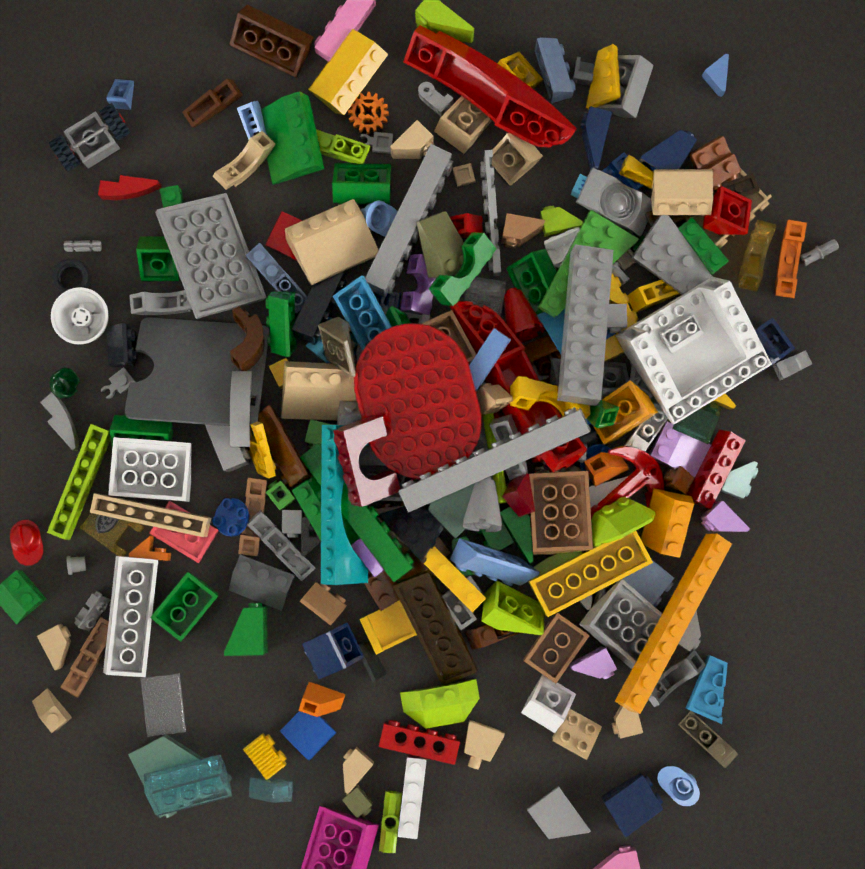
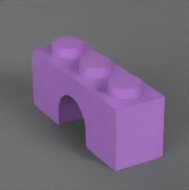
[400,254,436,315]

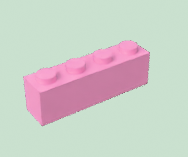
[314,0,376,61]

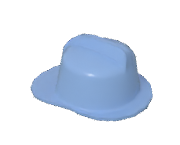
[361,200,398,237]
[657,766,700,806]

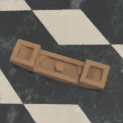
[238,477,267,556]

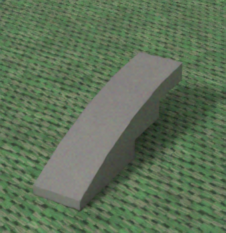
[247,510,315,581]

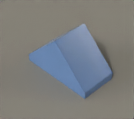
[702,54,729,97]
[107,79,134,110]

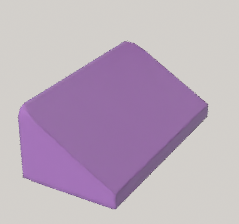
[351,538,385,577]

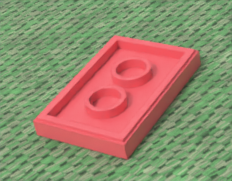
[149,501,218,563]

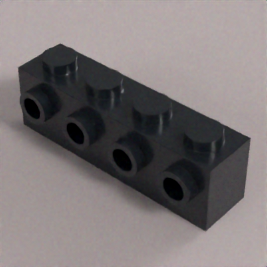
[292,272,347,345]

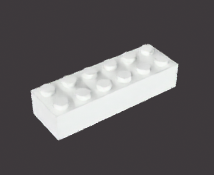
[103,556,158,677]

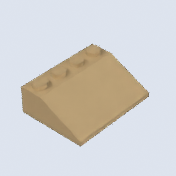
[285,199,379,285]
[281,361,357,421]

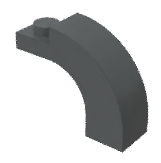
[648,650,706,707]

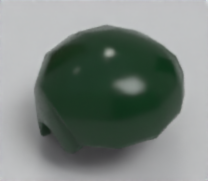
[49,367,80,399]

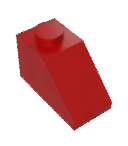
[450,213,483,238]

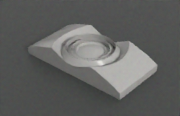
[576,168,652,237]

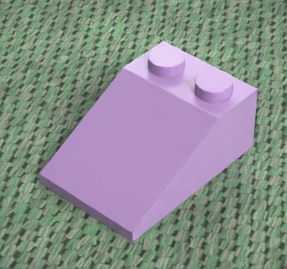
[649,421,711,478]

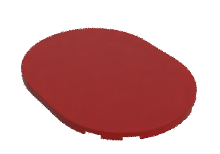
[354,323,482,480]

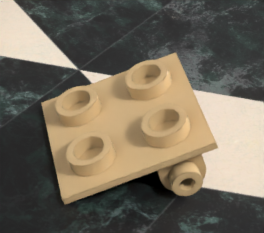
[552,709,602,760]

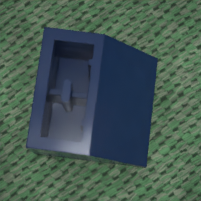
[755,317,795,373]

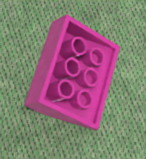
[301,806,379,869]

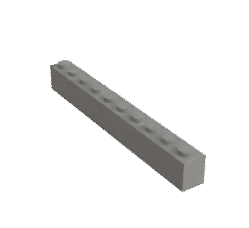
[399,407,590,512]

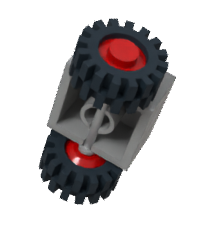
[48,103,131,172]

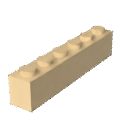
[90,493,212,537]

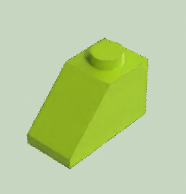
[540,206,583,237]

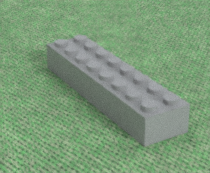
[365,144,453,298]
[557,244,614,406]

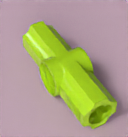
[379,791,402,853]

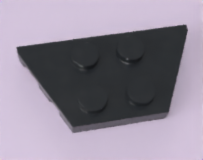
[379,506,443,564]

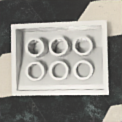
[108,437,191,502]

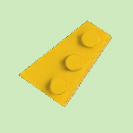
[586,44,621,110]

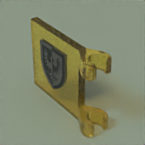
[80,513,144,556]

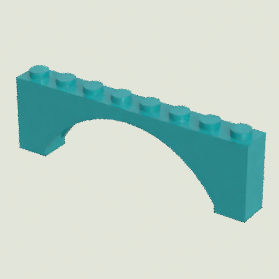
[321,425,369,585]

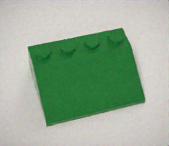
[261,91,324,185]

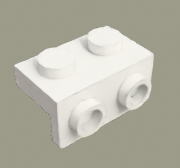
[544,227,580,269]

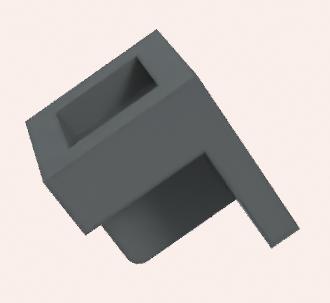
[573,56,594,86]

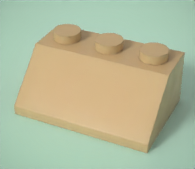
[651,169,713,215]

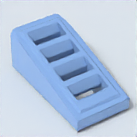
[237,101,266,140]

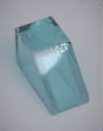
[249,777,293,803]

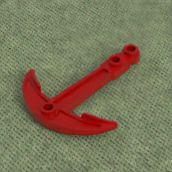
[590,446,664,519]

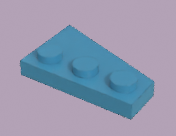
[686,655,728,724]

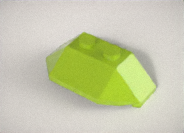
[591,497,656,547]
[400,679,480,729]

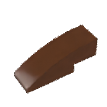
[182,78,243,128]

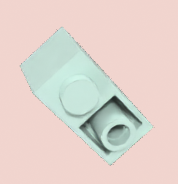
[720,461,758,499]

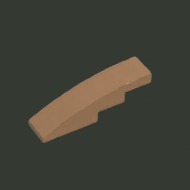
[60,617,109,698]

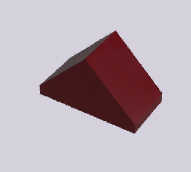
[502,473,535,517]

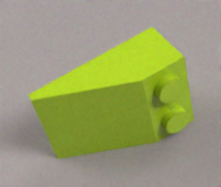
[415,0,474,43]
[482,581,545,635]

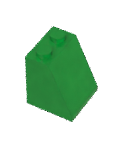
[224,603,268,656]

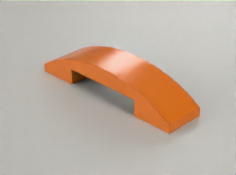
[775,220,807,299]

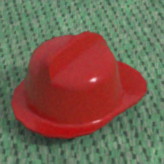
[10,520,43,566]

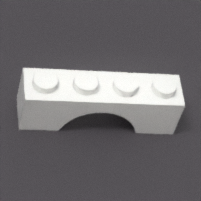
[398,754,427,839]

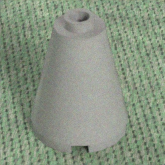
[463,477,502,532]

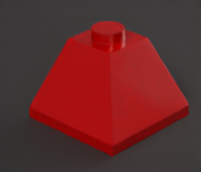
[703,186,752,235]

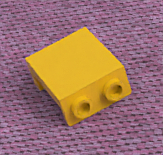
[360,600,417,655]

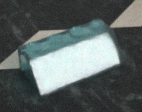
[144,754,233,816]

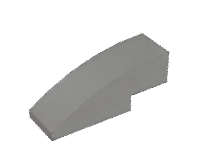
[40,392,80,451]
[490,414,528,480]

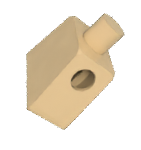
[464,719,505,770]

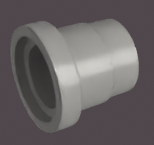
[67,556,86,575]

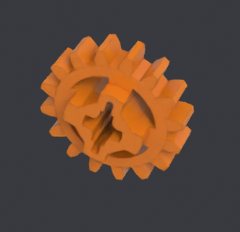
[348,92,389,134]

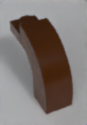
[230,306,265,371]

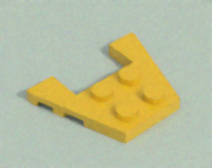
[249,421,276,478]

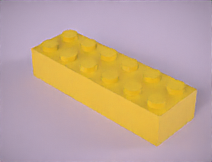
[528,531,653,617]

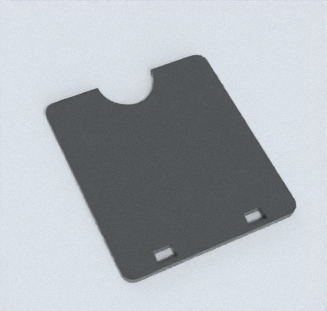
[125,317,270,427]

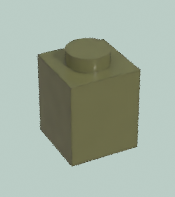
[342,785,373,818]

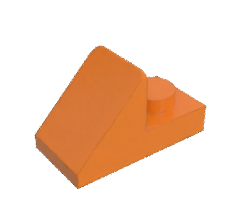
[129,536,171,561]

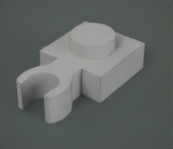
[361,132,393,154]
[101,367,136,399]

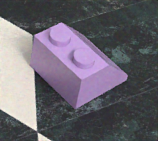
[699,501,750,532]
[569,646,617,679]

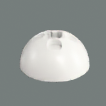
[51,287,109,344]

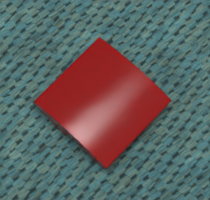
[265,211,302,262]

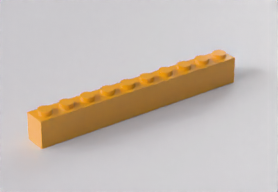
[615,534,732,714]

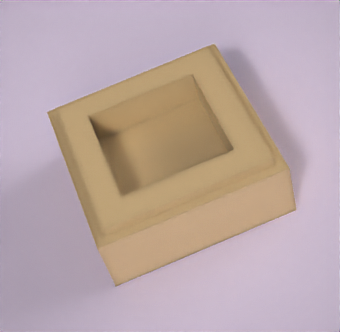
[452,163,475,187]

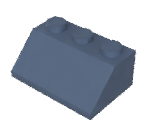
[535,38,576,103]

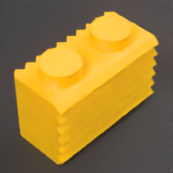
[243,733,287,780]

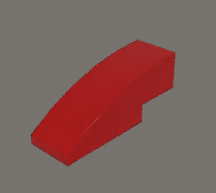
[98,175,161,200]

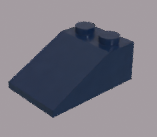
[580,106,612,170]

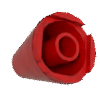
[504,288,545,342]

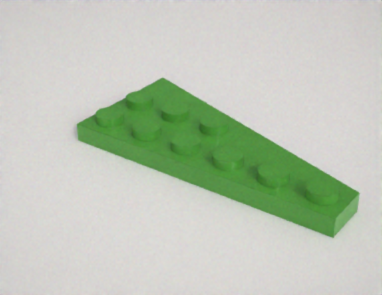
[538,210,639,318]

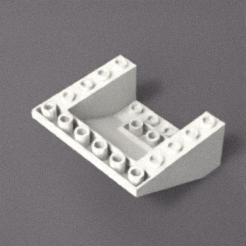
[615,277,772,424]

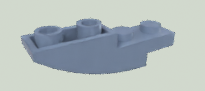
[245,243,307,313]

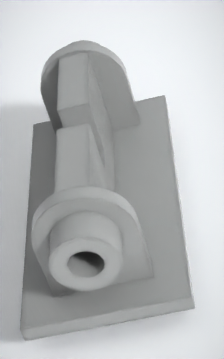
[74,590,111,632]

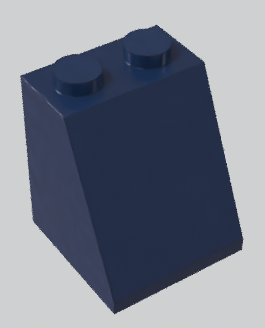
[639,130,697,172]
[302,622,364,679]
[601,773,663,837]

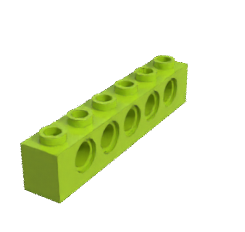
[47,424,111,540]

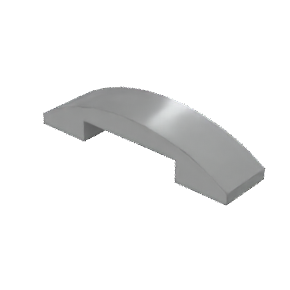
[230,371,252,447]

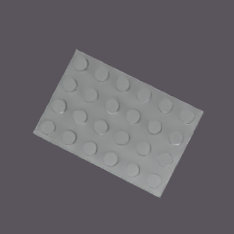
[155,193,266,319]

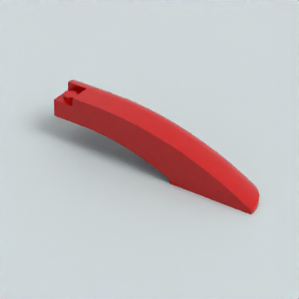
[403,25,577,148]
[450,301,587,472]

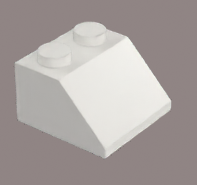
[521,675,576,733]

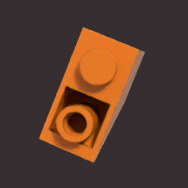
[584,452,629,487]
[298,682,346,717]

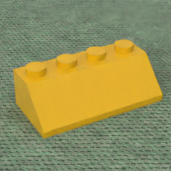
[308,29,388,115]

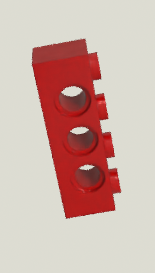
[687,429,746,509]
[379,720,460,765]

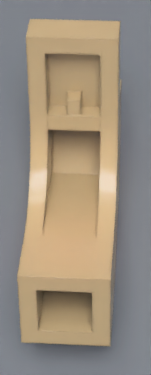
[213,131,275,190]

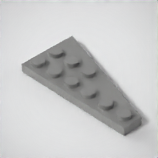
[480,150,501,276]
[631,215,713,295]

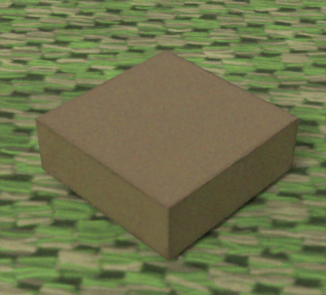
[616,249,636,272]

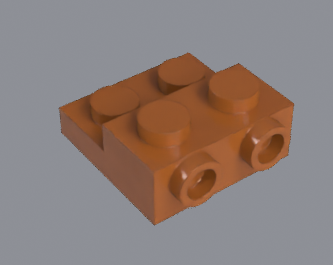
[689,136,741,190]

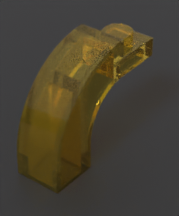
[738,220,776,292]

